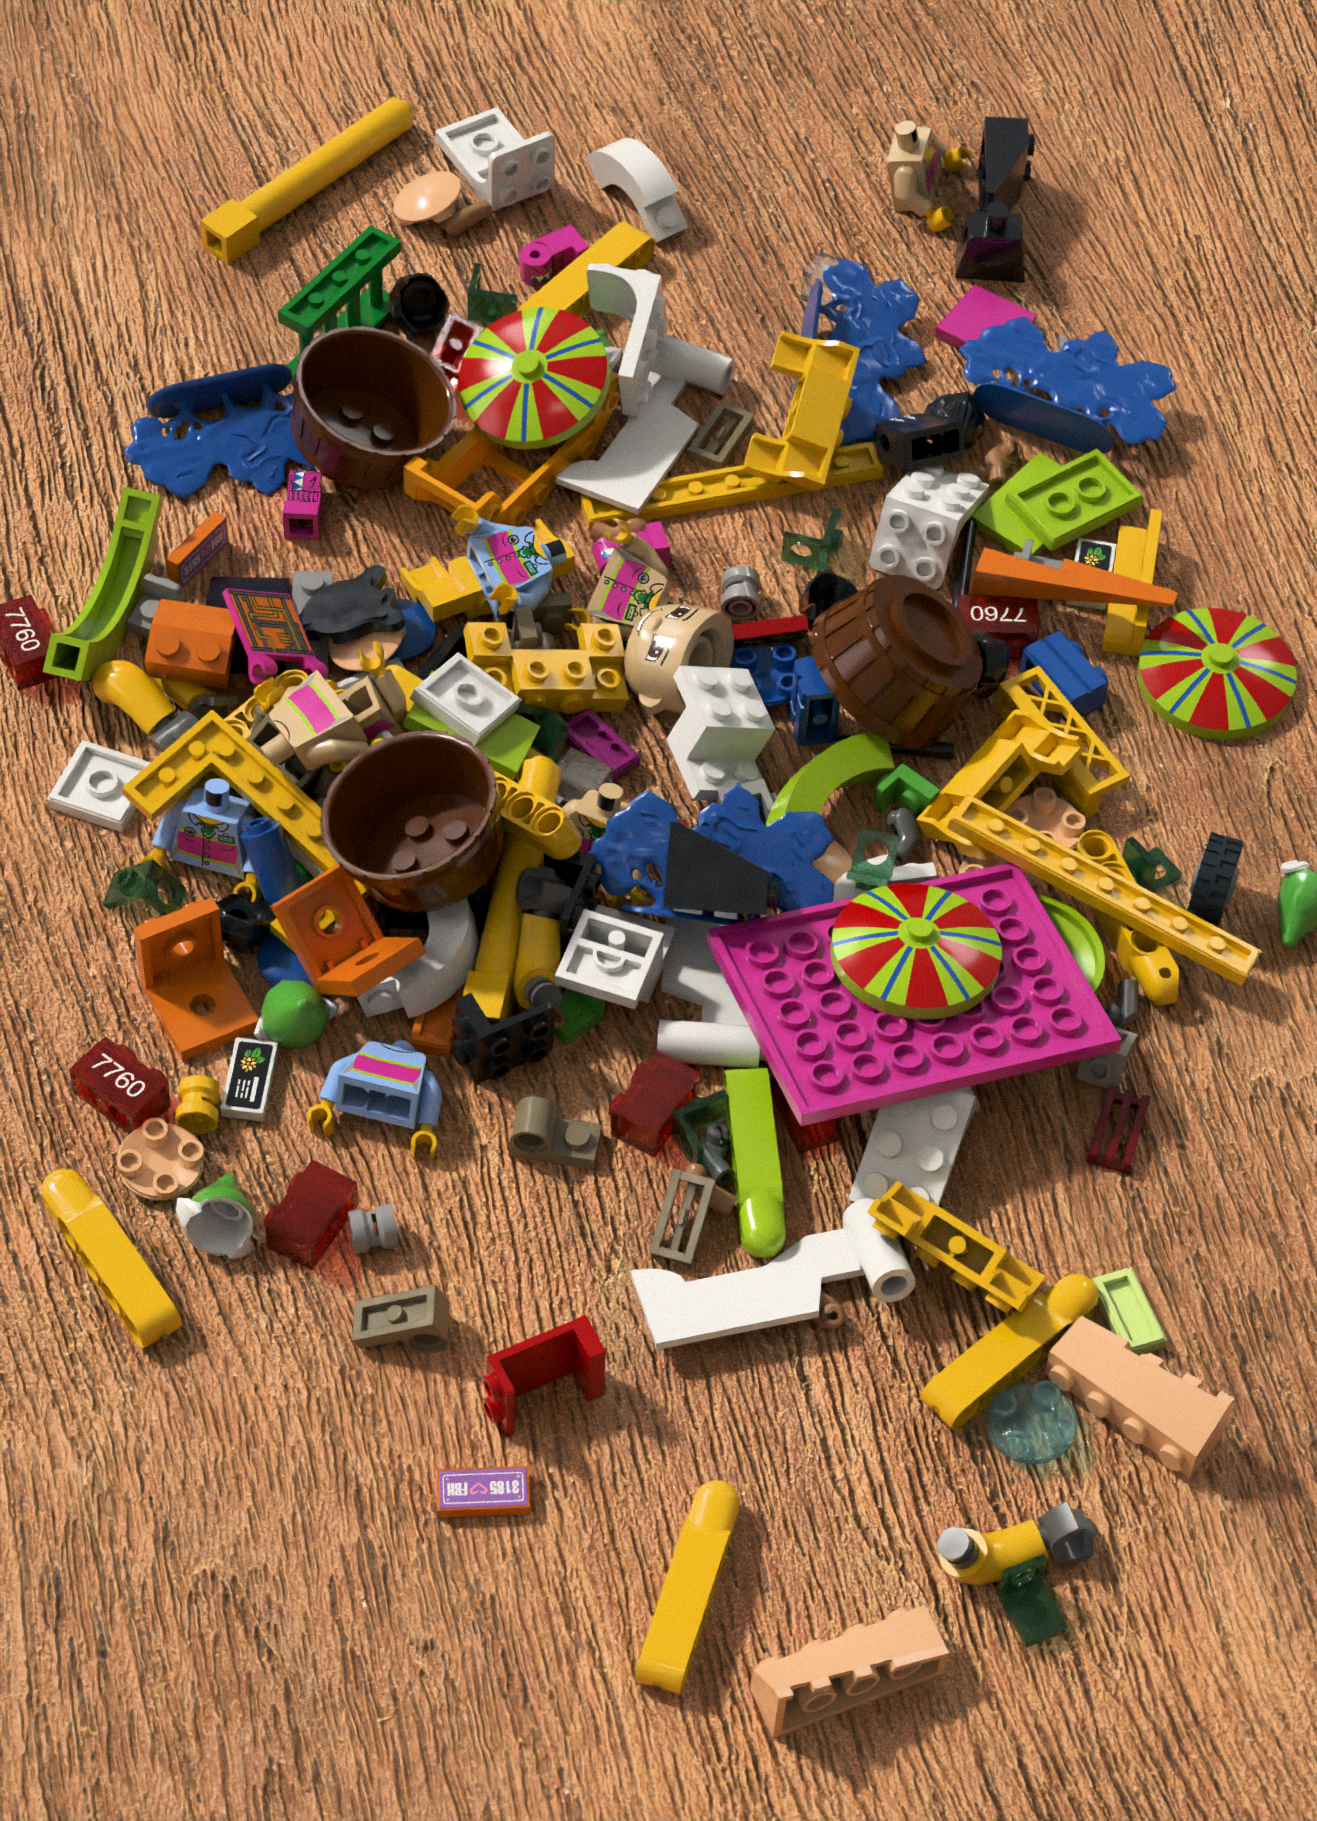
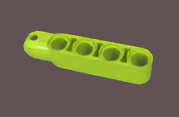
[723,1068,786,1258]

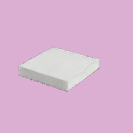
[410,653,522,746]
[47,740,151,833]

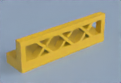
[1101,509,1162,657]
[995,666,1130,819]

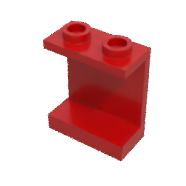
[482,1315,606,1437]

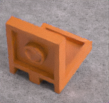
[270,864,427,997]
[133,897,259,1062]

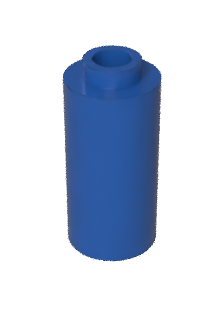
[240,817,304,905]

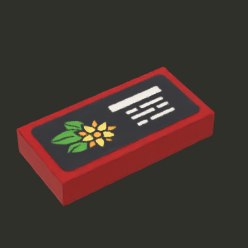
[731,615,809,648]

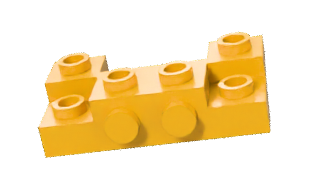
[742,330,860,492]
[400,518,575,623]
[463,622,629,714]
[916,709,1087,861]
[867,1181,1048,1314]

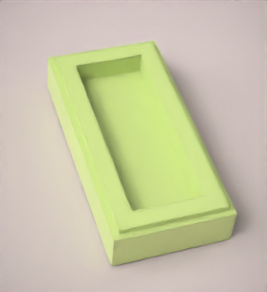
[1092,1267,1167,1355]

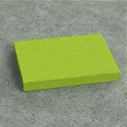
[1005,448,1144,551]
[970,452,1061,556]
[402,671,541,781]

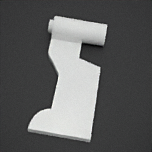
[555,335,735,515]
[656,909,767,1068]
[630,1198,916,1350]

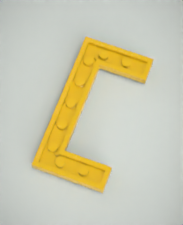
[122,710,369,954]

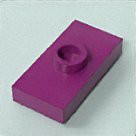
[558,708,640,783]

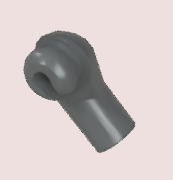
[887,807,922,866]
[1102,979,1139,1029]
[696,1122,735,1186]

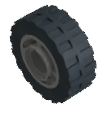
[1187,832,1244,927]

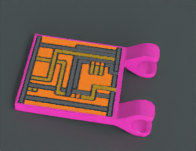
[222,588,328,685]

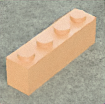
[1044,1316,1235,1478]
[750,1605,949,1738]

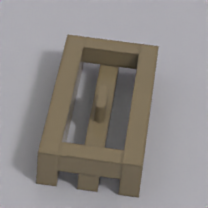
[687,401,755,470]
[649,1168,716,1267]

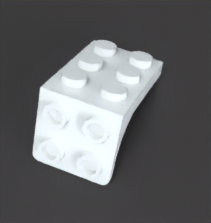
[435,107,555,212]
[586,263,668,417]
[869,464,989,589]
[848,1086,980,1206]

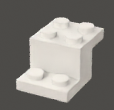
[666,666,775,801]
[555,904,676,1009]

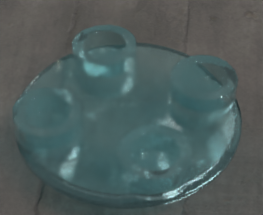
[987,1380,1077,1464]

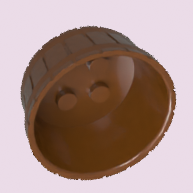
[290,326,457,491]
[810,575,983,749]
[320,730,504,913]

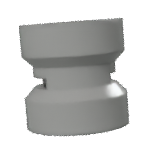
[721,566,760,621]
[347,1204,398,1255]

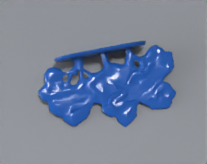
[792,258,928,446]
[958,317,1176,454]
[123,364,315,498]
[588,783,834,925]

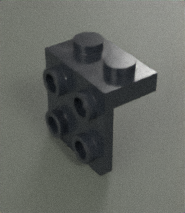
[544,850,602,960]
[451,993,556,1084]

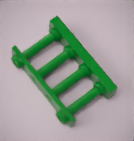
[278,225,401,381]

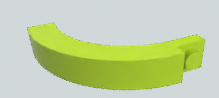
[43,486,164,681]
[765,732,895,913]

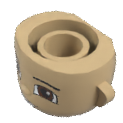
[624,604,734,714]

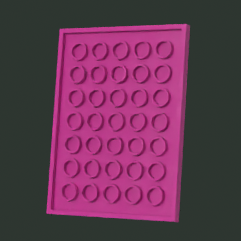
[706,863,1122,1127]

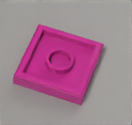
[935,284,1037,348]

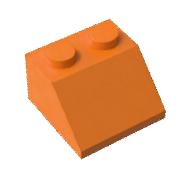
[144,599,237,689]

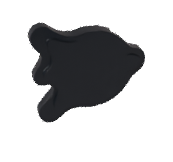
[298,565,406,644]

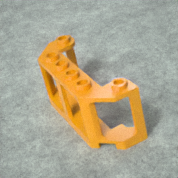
[403,370,620,527]

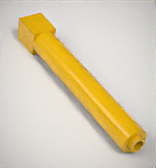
[200,97,413,265]
[463,756,562,1025]

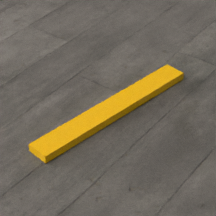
[579,442,884,531]
[947,794,1262,986]

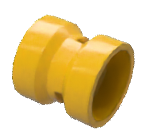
[175,1075,222,1135]

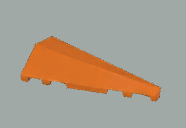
[971,547,1178,607]

